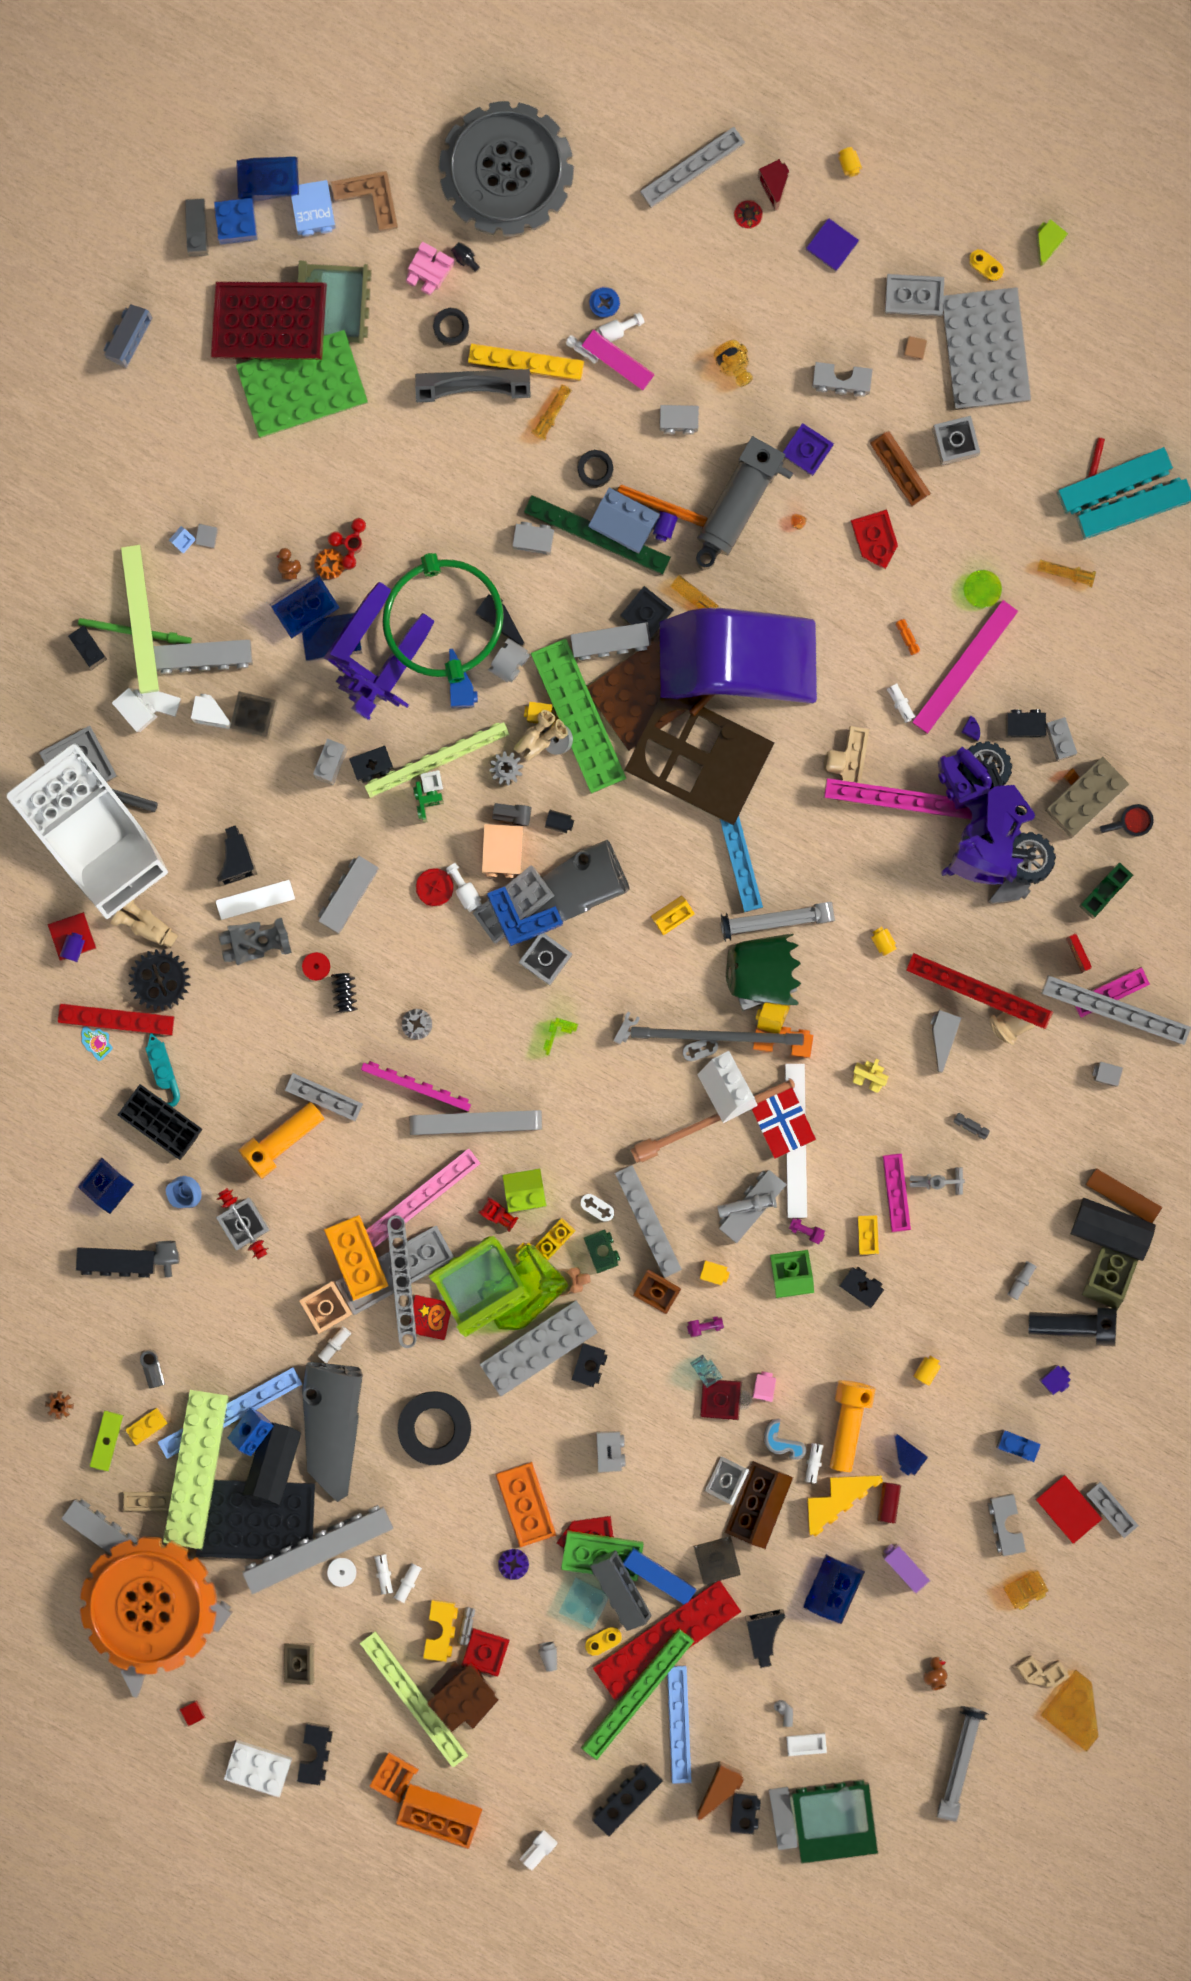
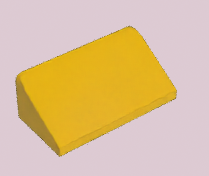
[651,895,695,936]

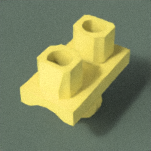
[853,1059,889,1093]

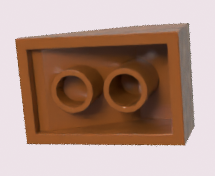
[696,1761,744,1821]

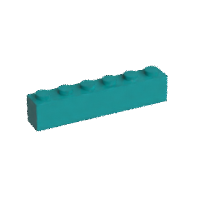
[1057,447,1173,515]
[1076,477,1191,540]

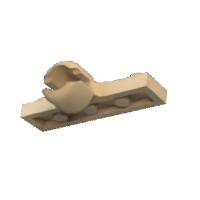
[824,726,869,805]

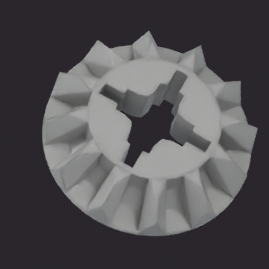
[402,1009,432,1040]

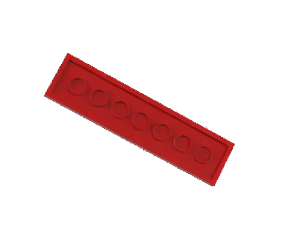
[593,1579,742,1700]

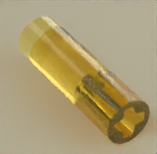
[670,575,719,609]

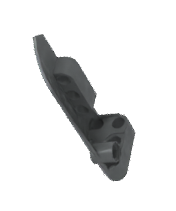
[529,840,630,922]
[302,1362,363,1502]

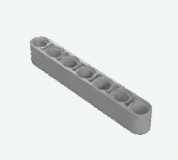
[409,1110,542,1135]
[387,1215,417,1348]

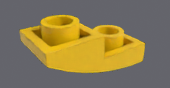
[534,1218,576,1260]

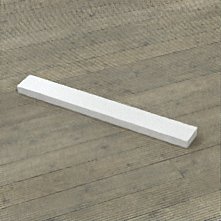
[785,1064,807,1218]

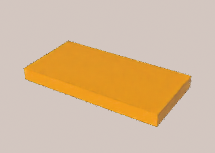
[324,1215,389,1301]

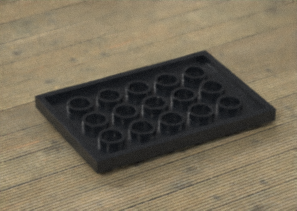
[196,1479,315,1559]

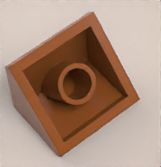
[633,1270,681,1314]

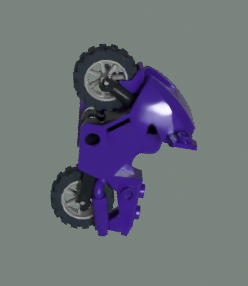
[938,741,1056,885]

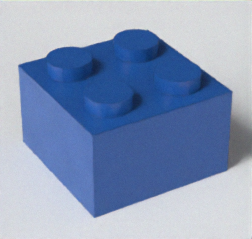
[214,198,258,245]

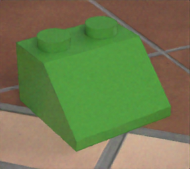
[770,1250,814,1298]

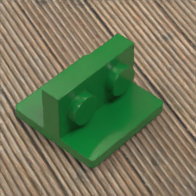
[413,781,444,823]

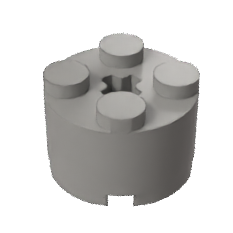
[488,638,530,683]

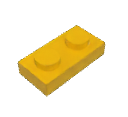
[858,1215,879,1255]
[125,1408,168,1446]

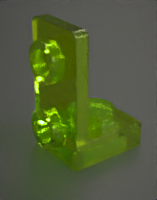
[543,1018,578,1056]

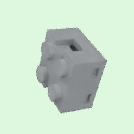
[597,1431,625,1472]

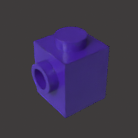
[1040,1365,1071,1395]

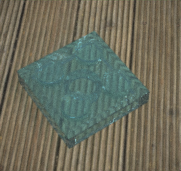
[558,1577,608,1630]

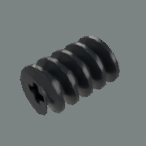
[331,973,358,1013]

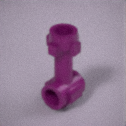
[788,1218,825,1245]
[687,1316,724,1338]

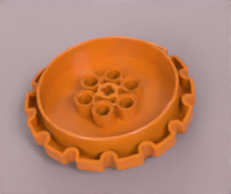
[80,1537,217,1674]

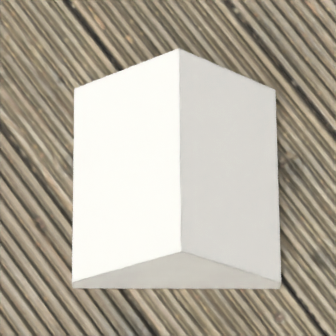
[705,1456,749,1505]

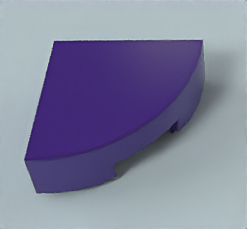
[961,715,980,742]

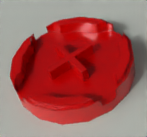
[416,868,454,907]

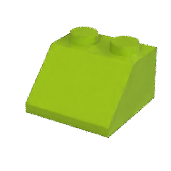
[503,1168,547,1213]

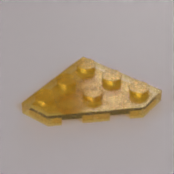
[1040,1670,1099,1752]

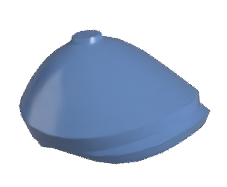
[166,1176,202,1208]

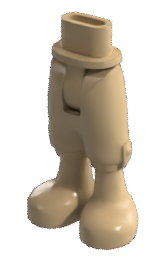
[110,899,178,948]

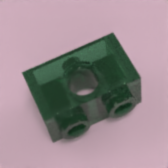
[584,1230,621,1274]

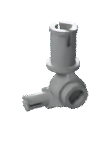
[910,1167,965,1195]

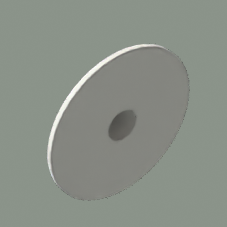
[327,1558,356,1587]

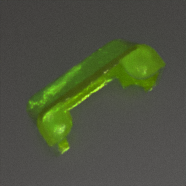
[478,1245,568,1330]

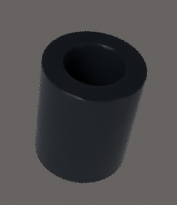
[545,809,575,834]

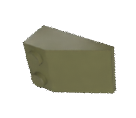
[1082,1246,1138,1310]

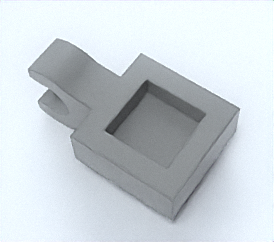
[614,1012,639,1044]

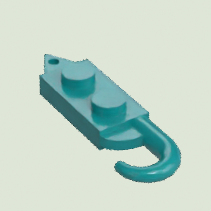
[145,1033,180,1107]

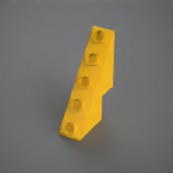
[807,1475,883,1537]

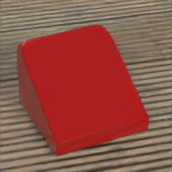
[180,1700,206,1727]

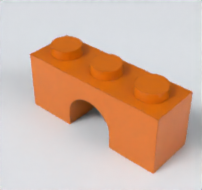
[753,1026,814,1058]

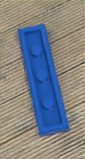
[623,1548,696,1604]

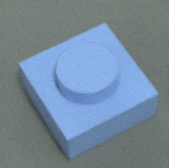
[169,526,196,554]

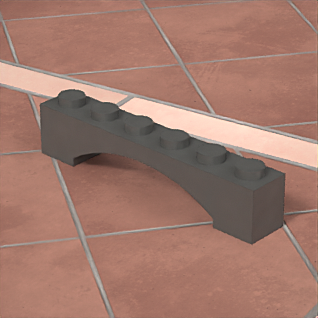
[415,369,531,403]

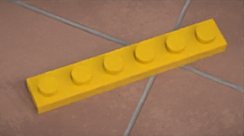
[468,343,584,381]

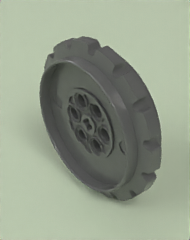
[439,101,574,237]

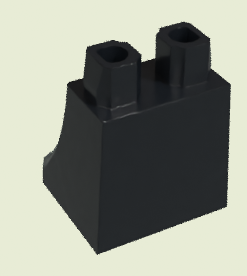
[217,825,258,886]
[745,1609,786,1668]

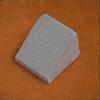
[196,524,218,548]

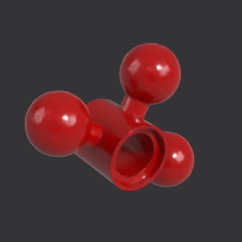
[328,518,366,570]

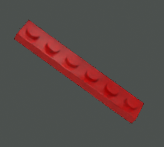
[58,1004,175,1036]

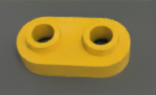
[969,249,1004,281]
[585,1627,622,1656]

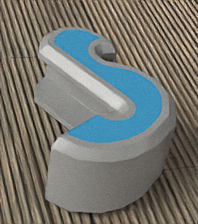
[764,1419,806,1460]

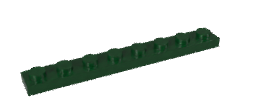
[524,495,671,575]

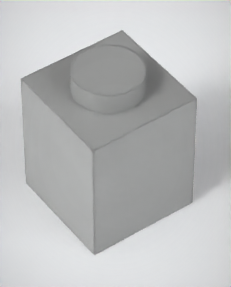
[1092,1062,1123,1087]

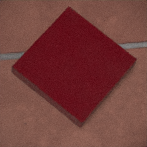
[700,1379,742,1420]

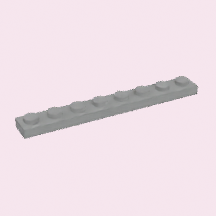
[1041,975,1191,1045]

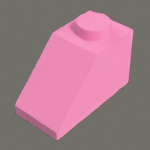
[752,1371,776,1402]

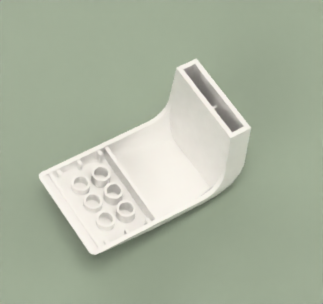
[7,744,169,919]

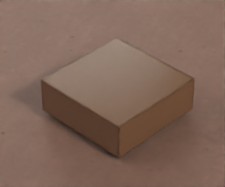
[904,336,927,360]

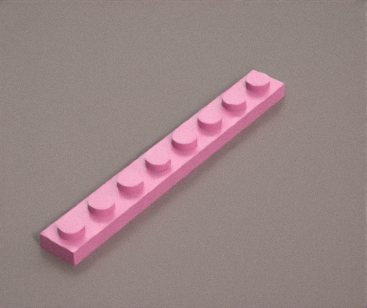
[366,1149,481,1248]

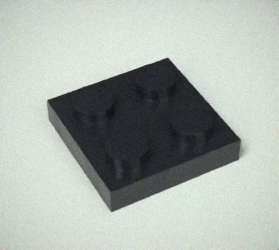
[620,586,674,639]

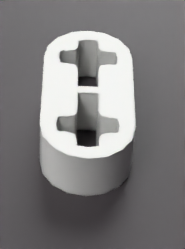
[581,1194,614,1221]

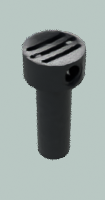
[1028,1308,1117,1347]

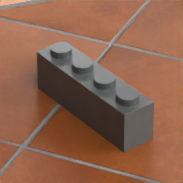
[591,1550,652,1631]

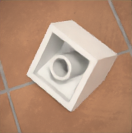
[191,694,232,730]

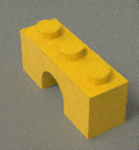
[423,1599,458,1662]

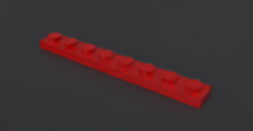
[906,953,1053,1029]

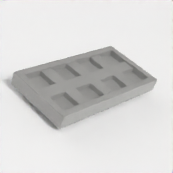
[473,865,555,943]

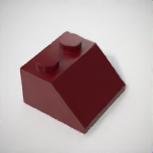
[758,159,789,211]

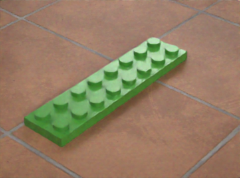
[531,638,626,794]

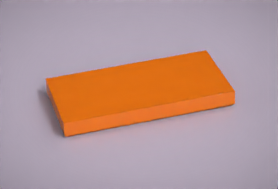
[496,1462,556,1548]

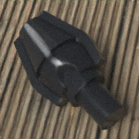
[451,242,481,273]

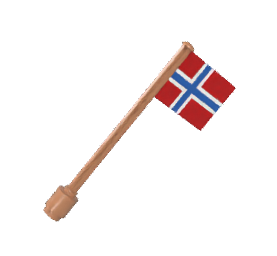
[630,1078,816,1163]

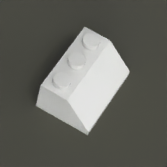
[697,1051,757,1123]

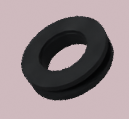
[398,1391,471,1465]

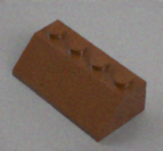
[725,1461,794,1549]

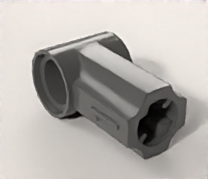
[492,803,532,826]
[140,1349,165,1389]

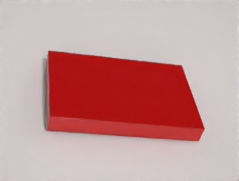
[1035,1475,1102,1544]

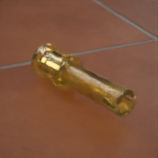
[531,385,572,441]
[1037,559,1096,588]

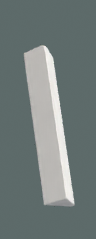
[216,880,295,920]

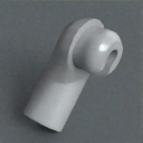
[774,1700,793,1727]

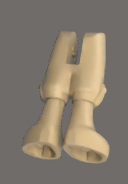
[514,710,568,761]

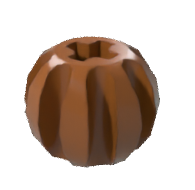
[45,1391,74,1420]

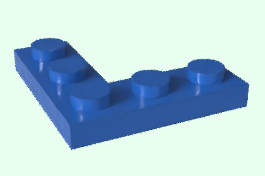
[487,886,563,946]

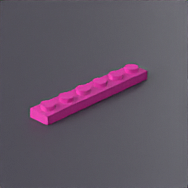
[361,1061,472,1112]

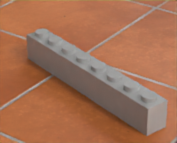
[242,1505,393,1594]

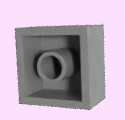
[932,416,980,465]
[519,933,573,986]

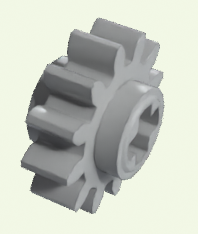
[490,751,524,786]

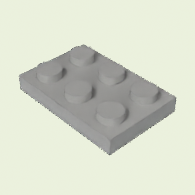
[885,274,944,316]

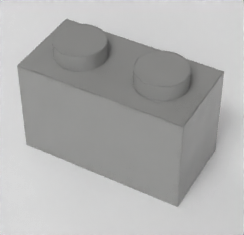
[660,405,699,435]
[513,522,554,555]
[1046,717,1077,761]

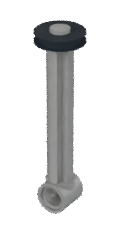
[720,902,835,942]
[937,1706,988,1822]

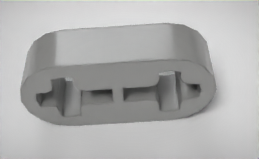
[683,1040,718,1061]

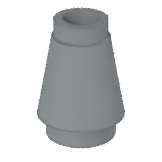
[538,1641,557,1672]

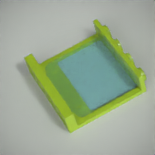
[429,1235,530,1337]

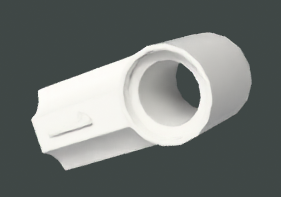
[520,1830,558,1870]

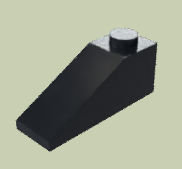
[475,594,525,647]

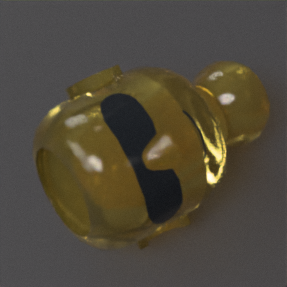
[713,339,753,387]

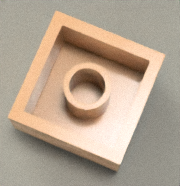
[300,1281,353,1334]

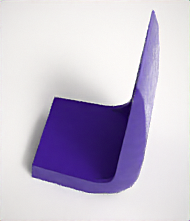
[660,608,817,704]

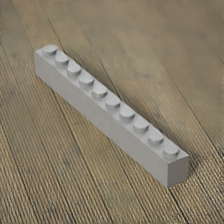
[61,1499,232,1632]

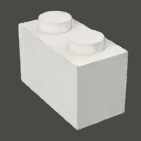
[112,688,157,732]

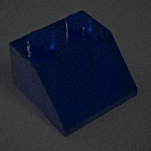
[78,1158,134,1214]

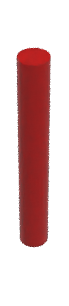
[1088,438,1105,478]

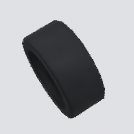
[433,307,469,346]
[577,450,614,488]

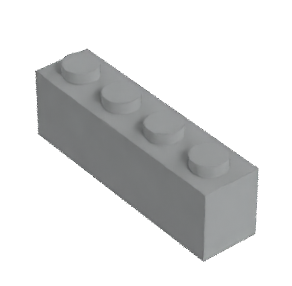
[571,622,651,660]
[318,856,379,934]
[719,1170,787,1243]

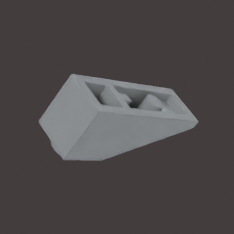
[930,1010,961,1073]
[769,1787,798,1850]

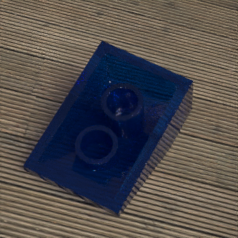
[237,157,299,202]
[300,613,363,661]

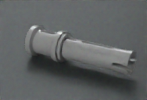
[717,1191,777,1218]

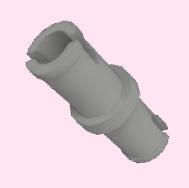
[1007,1261,1037,1300]

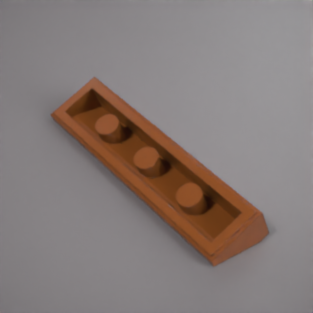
[870,431,931,506]
[1086,1168,1163,1223]

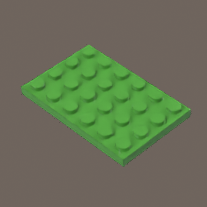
[236,330,368,438]

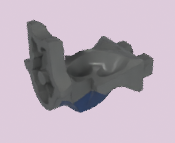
[218,918,292,965]

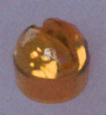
[791,514,807,530]

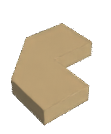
[1016,1655,1070,1688]

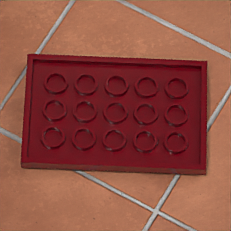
[211,282,327,360]

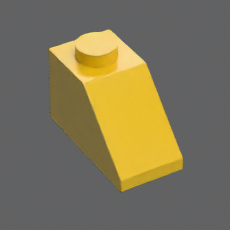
[755,995,792,1034]

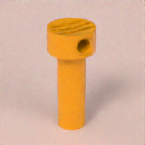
[238,1102,325,1179]
[829,1380,876,1472]

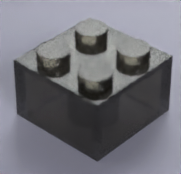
[230,691,277,739]

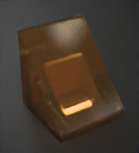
[1063,768,1079,786]

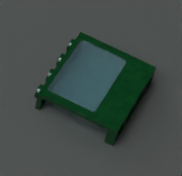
[792,1779,878,1864]

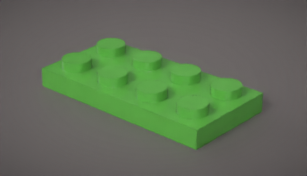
[561,1531,644,1581]

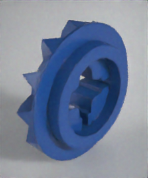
[589,287,620,318]

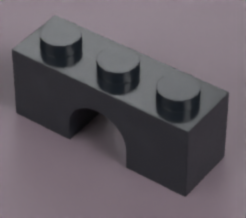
[297,1722,333,1786]

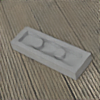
[1086,1482,1139,1538]

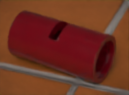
[877,1482,902,1523]

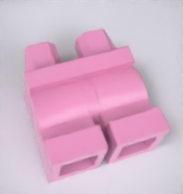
[406,242,454,296]

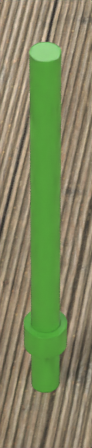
[78,618,192,644]

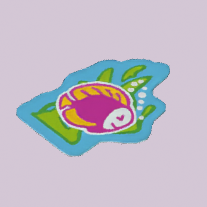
[81,1027,113,1061]

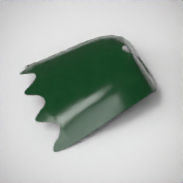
[726,934,801,1005]

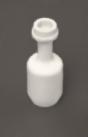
[596,313,644,342]
[446,863,482,913]

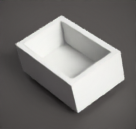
[224,1740,292,1797]

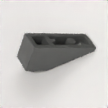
[185,198,208,257]

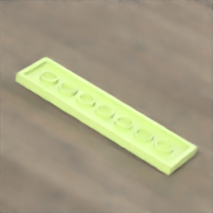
[163,1390,229,1549]

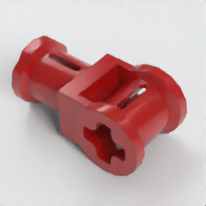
[478,1197,519,1232]

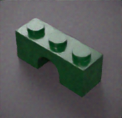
[1079,862,1133,919]

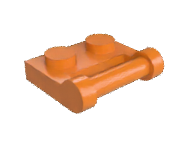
[369,1752,419,1803]

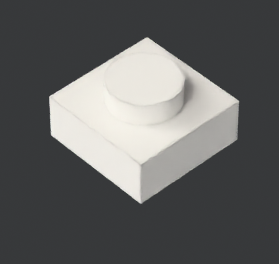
[421,770,443,793]

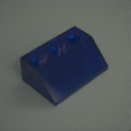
[269,573,340,639]
[803,1554,865,1624]

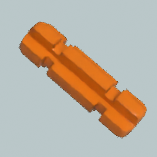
[896,619,920,655]

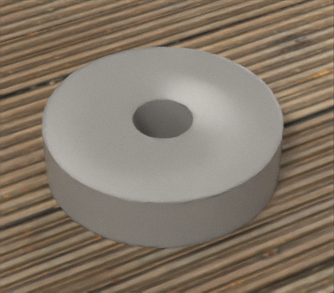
[543,724,573,755]

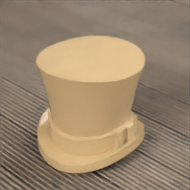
[989,1012,1034,1046]

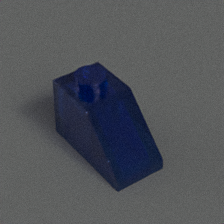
[894,1433,928,1476]

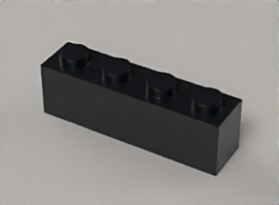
[76,1247,155,1278]

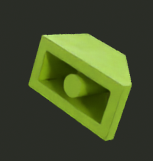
[1037,219,1068,266]

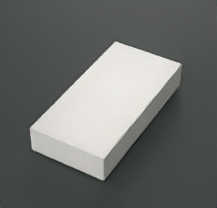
[142,691,181,717]
[786,1733,827,1756]

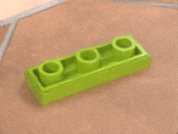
[90,1410,124,1472]

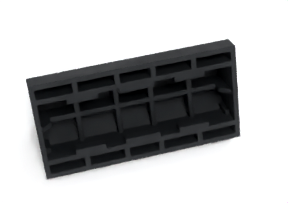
[118,1084,202,1160]
[1071,1198,1156,1261]
[242,1422,301,1507]

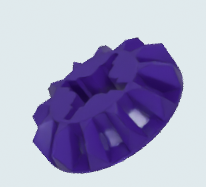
[498,1549,529,1580]

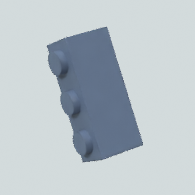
[104,304,153,368]
[588,487,660,554]

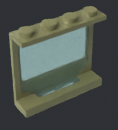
[298,260,372,343]

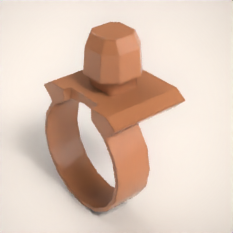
[549,1267,591,1296]

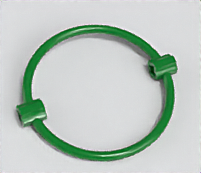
[383,553,503,683]

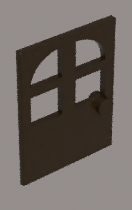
[624,697,775,826]

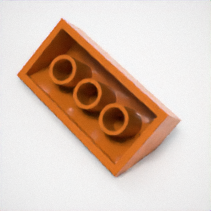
[396,1784,483,1849]

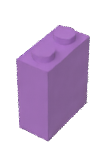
[882,1543,930,1593]

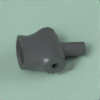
[154,1240,180,1277]

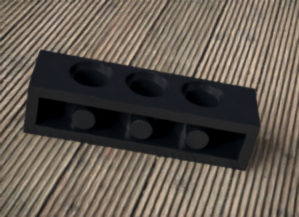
[592,1763,663,1837]

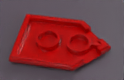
[850,509,898,570]
[556,1516,614,1549]

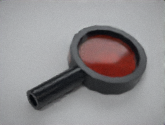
[1100,804,1154,837]

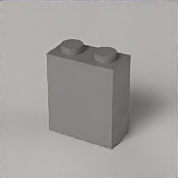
[313,738,348,786]

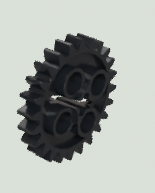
[128,949,191,1011]

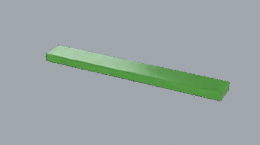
[581,1628,694,1760]

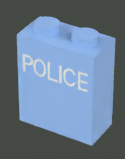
[290,180,336,237]

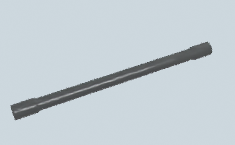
[631,1027,804,1045]

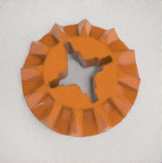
[314,549,344,579]

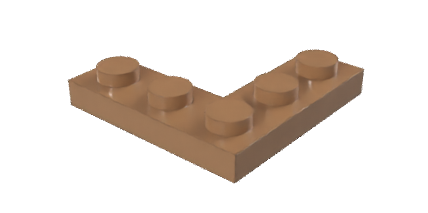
[331,171,398,231]

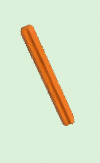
[617,485,707,527]

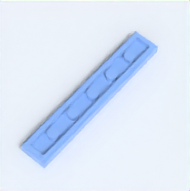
[667,1665,691,1783]

